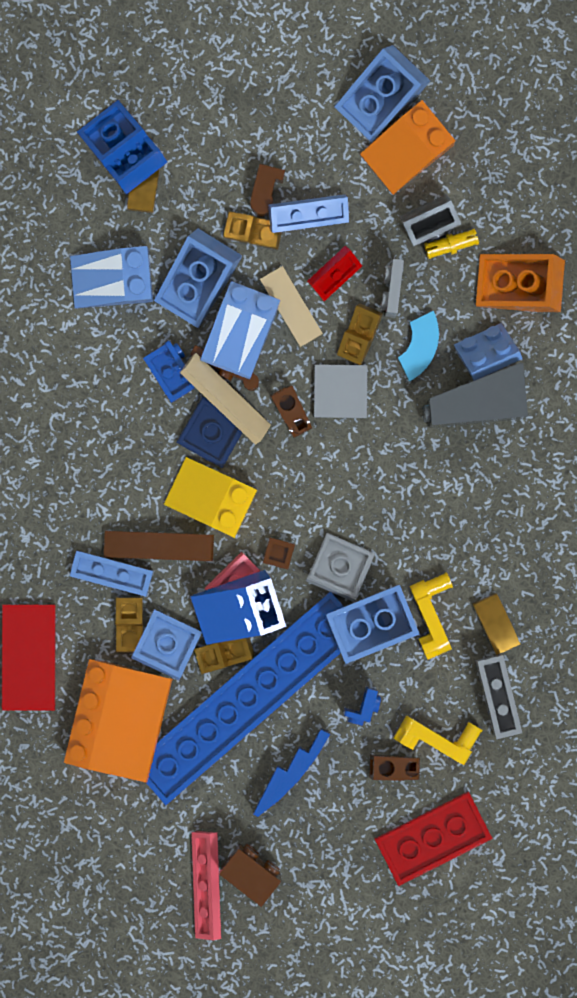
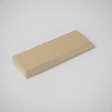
[260,266,323,347]

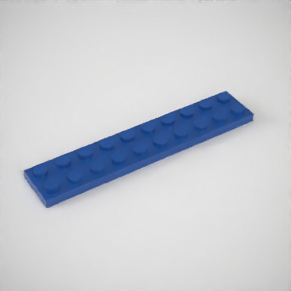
[146,592,344,805]

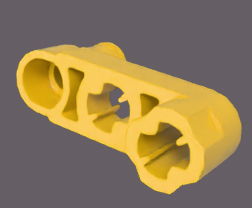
[409,572,453,660]
[393,715,483,765]

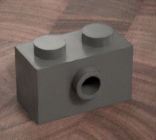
[399,194,462,246]

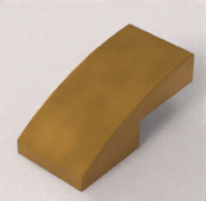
[127,169,160,213]
[223,212,282,250]
[337,303,383,365]
[473,593,520,655]
[116,598,143,653]
[194,637,255,675]

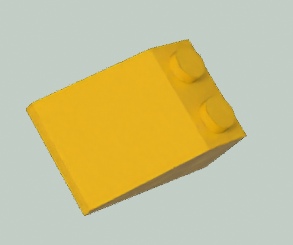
[164,457,257,538]

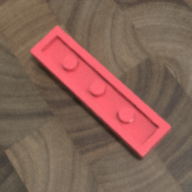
[192,831,221,940]

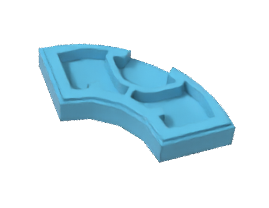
[398,311,439,382]

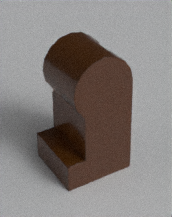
[250,164,285,217]
[270,384,312,438]
[369,754,420,781]

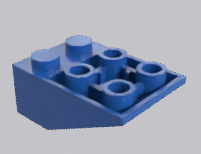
[190,570,286,645]

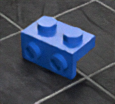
[143,341,195,403]
[343,686,381,726]

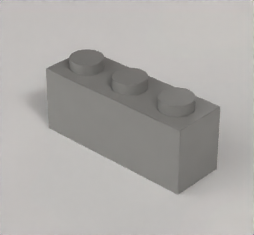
[475,654,522,739]

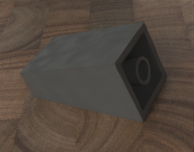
[422,363,528,428]

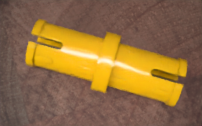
[424,228,479,259]

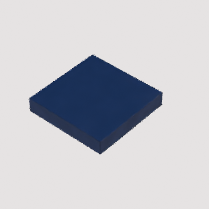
[176,397,242,468]

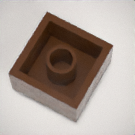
[219,843,281,907]

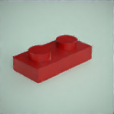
[307,246,362,301]

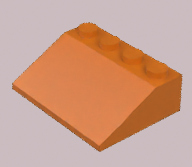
[64,659,173,782]

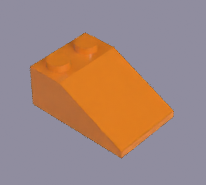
[360,100,456,195]
[476,254,565,312]

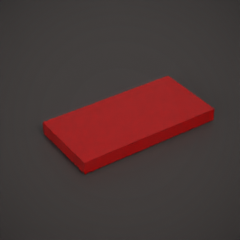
[2,605,56,711]
[374,791,493,886]

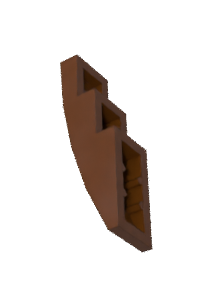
[104,531,214,561]

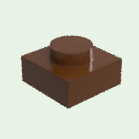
[263,538,295,570]

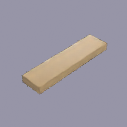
[180,353,271,445]

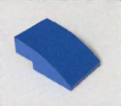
[77,100,168,194]

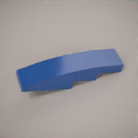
[253,728,330,817]

